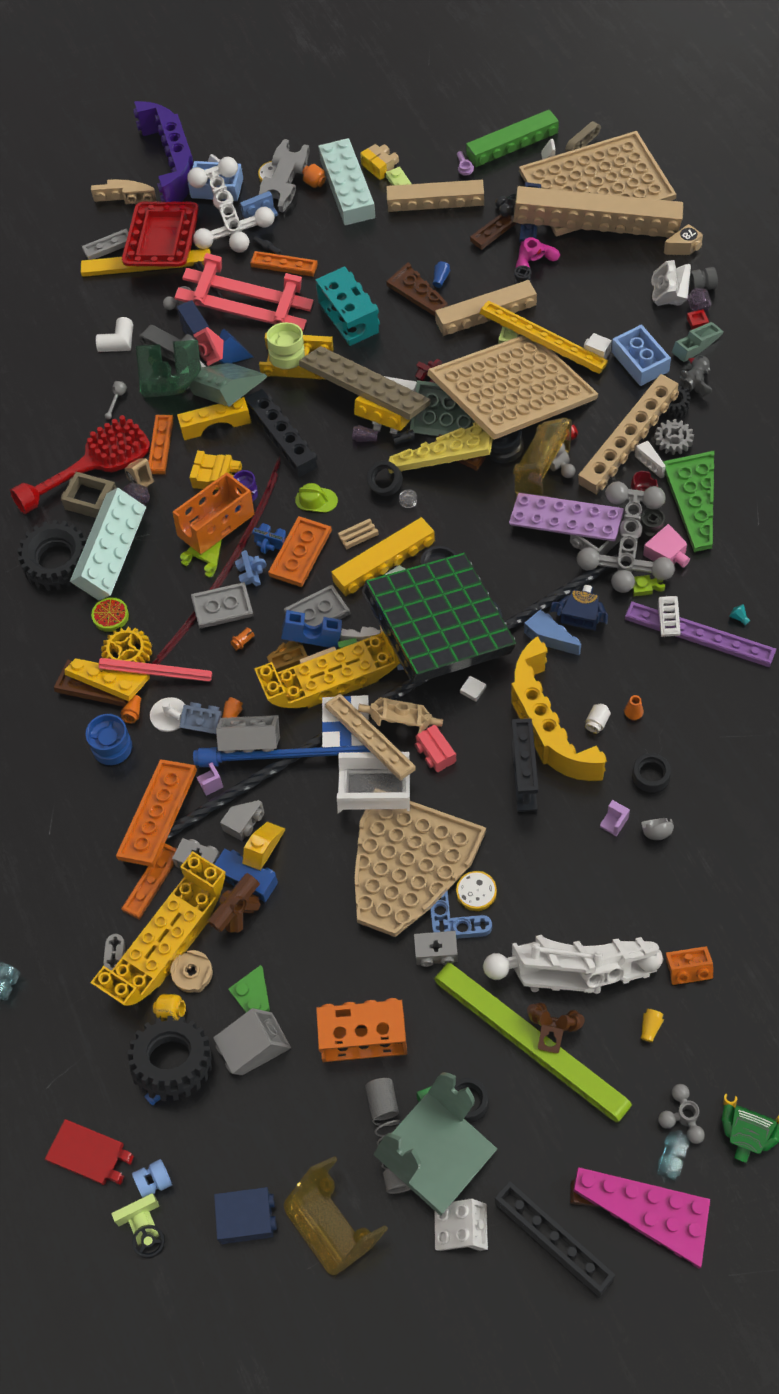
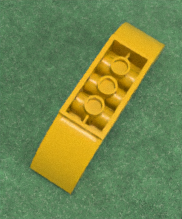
[254,626,400,708]
[511,636,607,781]
[90,851,226,1006]

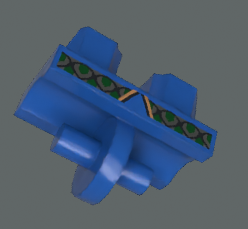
[252,523,287,554]

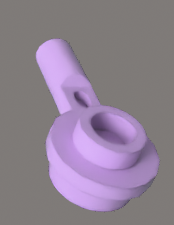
[457,151,474,176]

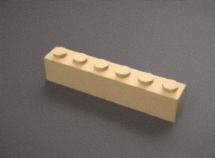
[387,180,484,212]
[435,280,537,336]

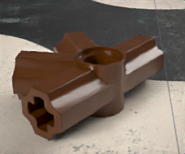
[207,873,261,933]

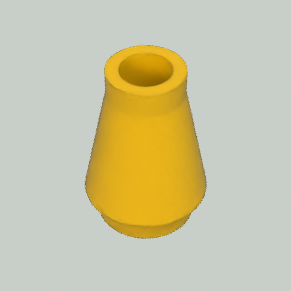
[640,1009,664,1043]

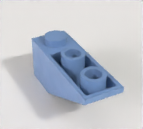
[524,609,581,655]

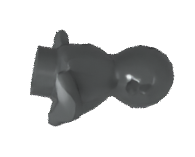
[679,355,712,396]

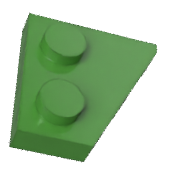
[228,965,270,1013]

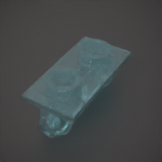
[657,1130,690,1180]

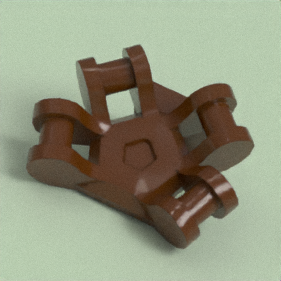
[527,1003,585,1053]

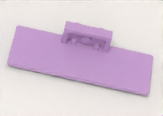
[509,493,624,541]

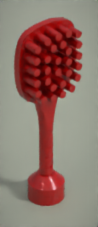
[10,415,150,514]

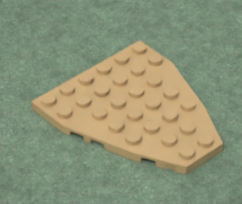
[354,789,486,937]

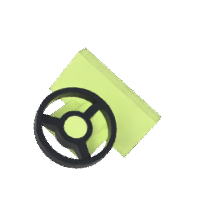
[111,1193,164,1257]

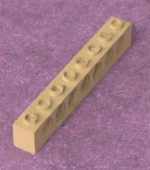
[578,374,679,495]

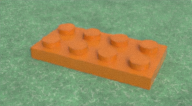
[268,516,332,587]

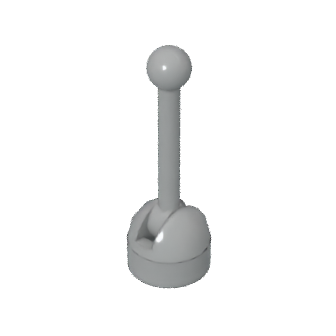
[105,381,127,419]

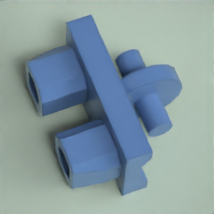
[235,550,266,586]

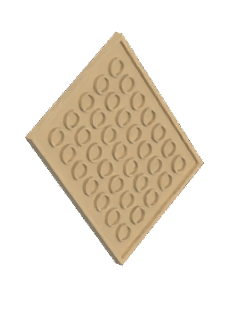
[519,131,677,236]
[427,336,598,440]

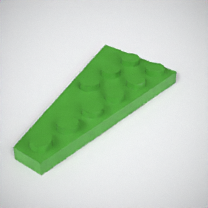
[663,451,714,552]

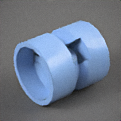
[132,1159,172,1198]

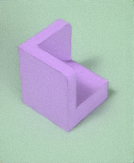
[197,763,223,796]
[600,800,630,837]

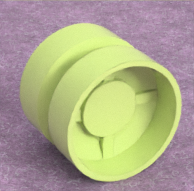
[267,322,305,369]

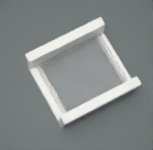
[337,752,410,813]

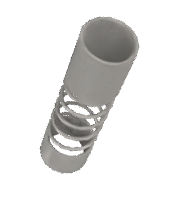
[365,1078,410,1194]

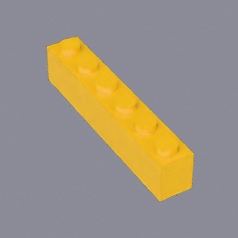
[332,517,435,596]

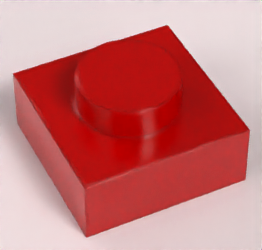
[687,309,709,330]

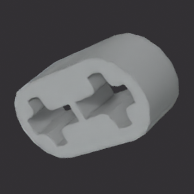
[104,934,126,971]

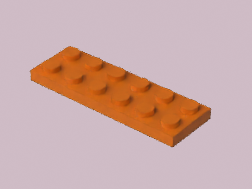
[116,759,197,867]

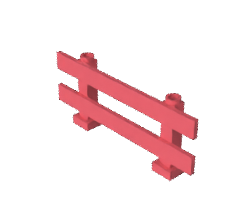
[174,253,314,331]

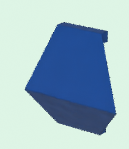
[219,329,253,364]

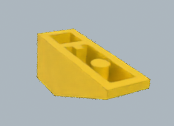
[242,822,285,871]

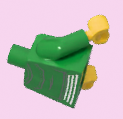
[722,1094,779,1163]

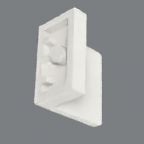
[435,1199,488,1251]

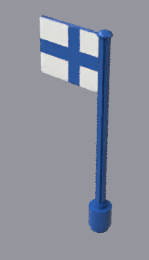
[193,695,370,768]

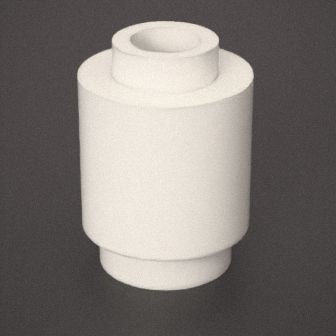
[585,704,611,734]

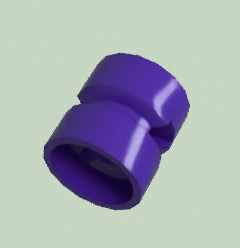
[233,470,258,501]

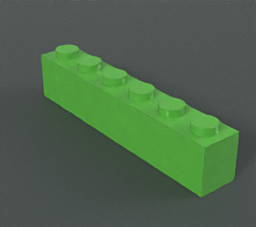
[466,110,559,167]

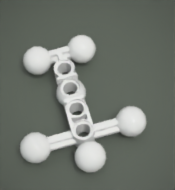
[187,157,275,253]

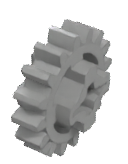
[654,419,694,455]

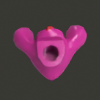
[516,237,560,268]

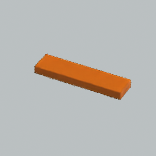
[250,251,318,276]
[148,415,173,474]
[121,843,177,920]

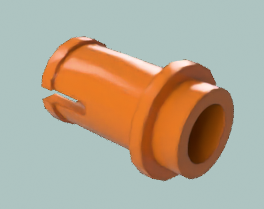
[230,627,255,650]

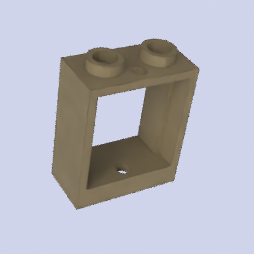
[61,472,116,518]

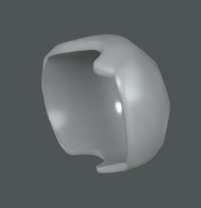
[641,818,674,841]

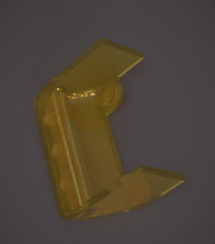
[513,418,572,496]
[284,1156,388,1275]

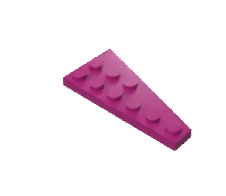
[573,1167,710,1269]

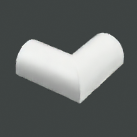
[96,317,133,352]

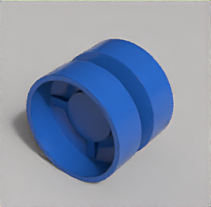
[85,714,132,765]

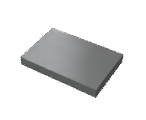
[191,582,253,629]
[284,585,350,626]

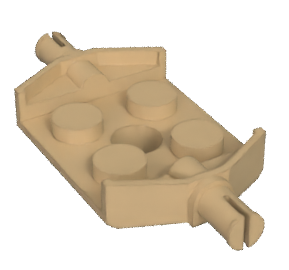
[358,697,443,733]

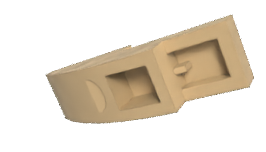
[91,179,157,204]

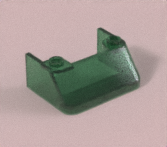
[136,340,201,398]

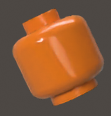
[302,164,327,188]

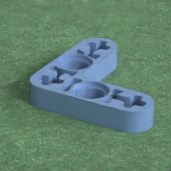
[431,891,492,939]

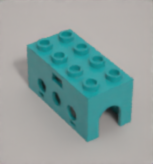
[315,266,380,346]

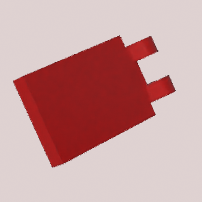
[45,1119,134,1185]

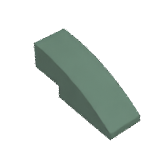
[672,322,724,362]

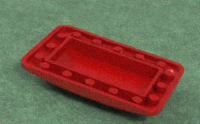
[122,201,199,267]

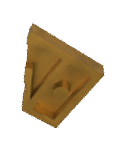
[267,641,308,672]

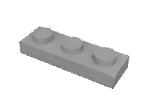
[82,229,128,260]

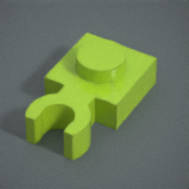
[632,575,665,596]

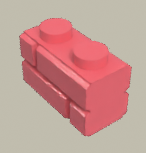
[415,725,456,772]

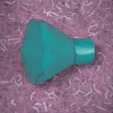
[729,604,750,625]

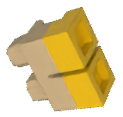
[360,144,399,180]

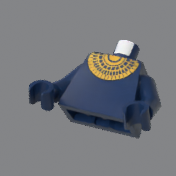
[550,585,608,631]

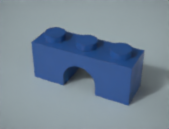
[281,610,342,649]

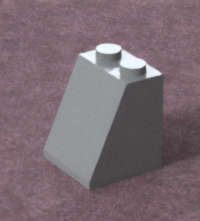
[213,1008,291,1075]

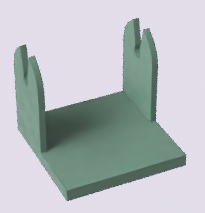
[373,1072,497,1216]

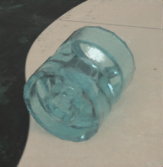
[0,962,21,1000]

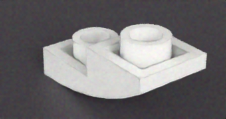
[340,626,381,642]

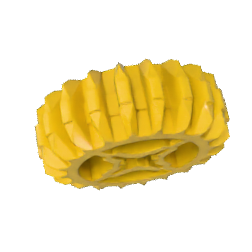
[101,626,152,663]

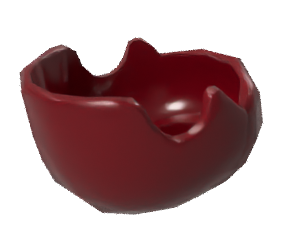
[631,471,658,491]

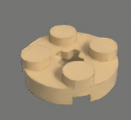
[170,950,213,992]

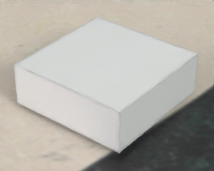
[460,676,486,702]

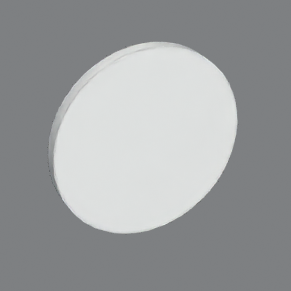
[150,697,185,732]

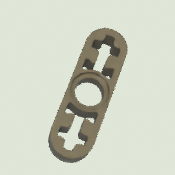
[565,121,601,152]

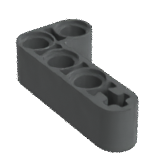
[139,325,200,368]

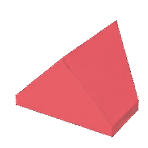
[193,327,224,366]

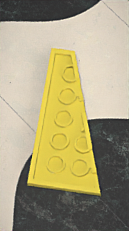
[387,422,493,473]

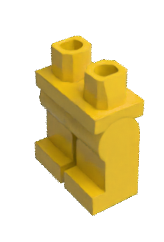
[189,450,242,490]

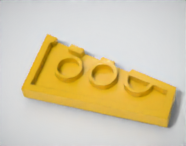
[65,658,150,701]

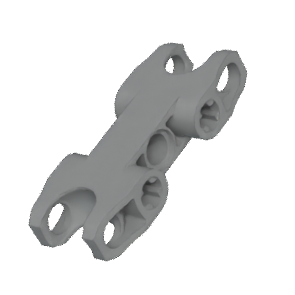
[259,139,310,212]

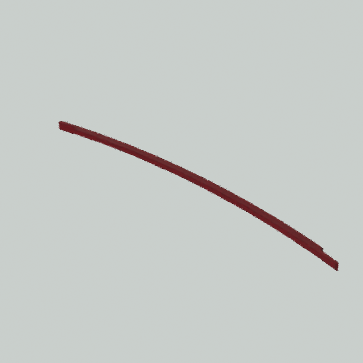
[152,457,281,665]

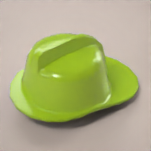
[295,483,338,512]

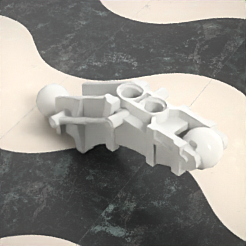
[483,935,663,994]

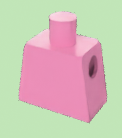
[643,524,690,567]

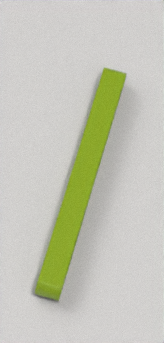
[434,963,632,1123]

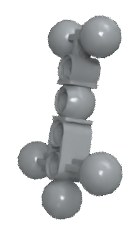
[577,481,675,593]

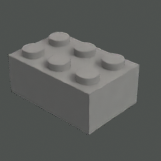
[216,715,280,753]

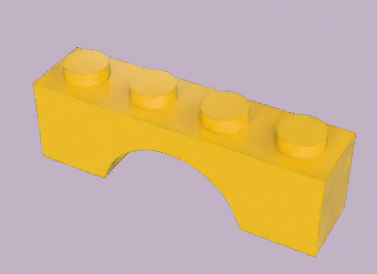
[177,397,251,440]

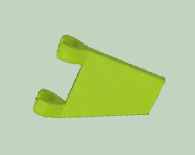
[180,539,222,577]

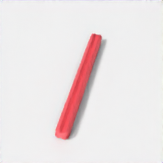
[99,658,212,682]

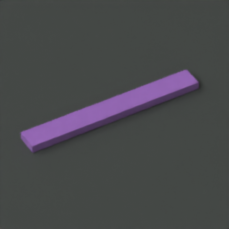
[625,601,776,667]

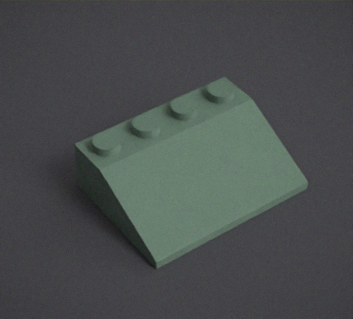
[184,363,267,407]
[410,380,475,436]

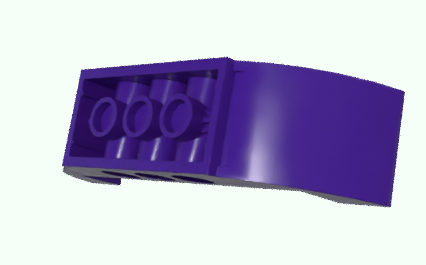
[133,101,194,202]

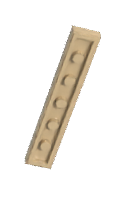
[325,694,416,781]

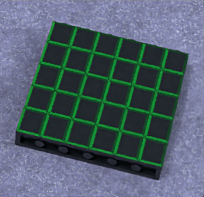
[362,553,517,685]

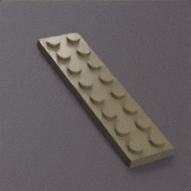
[299,346,431,420]

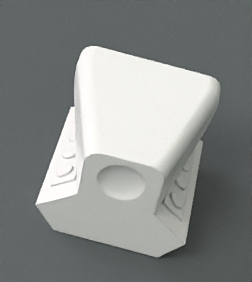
[651,260,691,306]

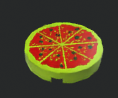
[91,598,129,632]

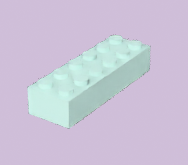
[319,138,376,225]
[70,488,146,600]

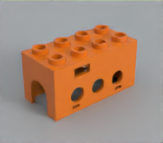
[172,472,254,555]
[317,998,407,1062]

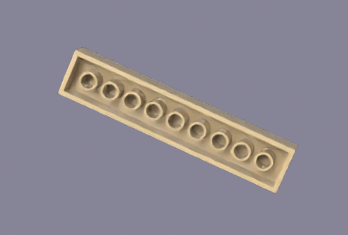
[513,186,683,238]

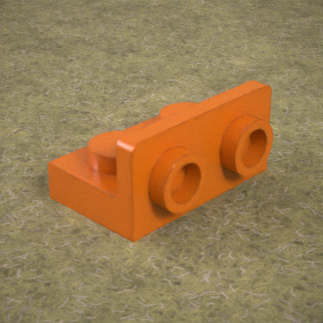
[666,946,713,985]

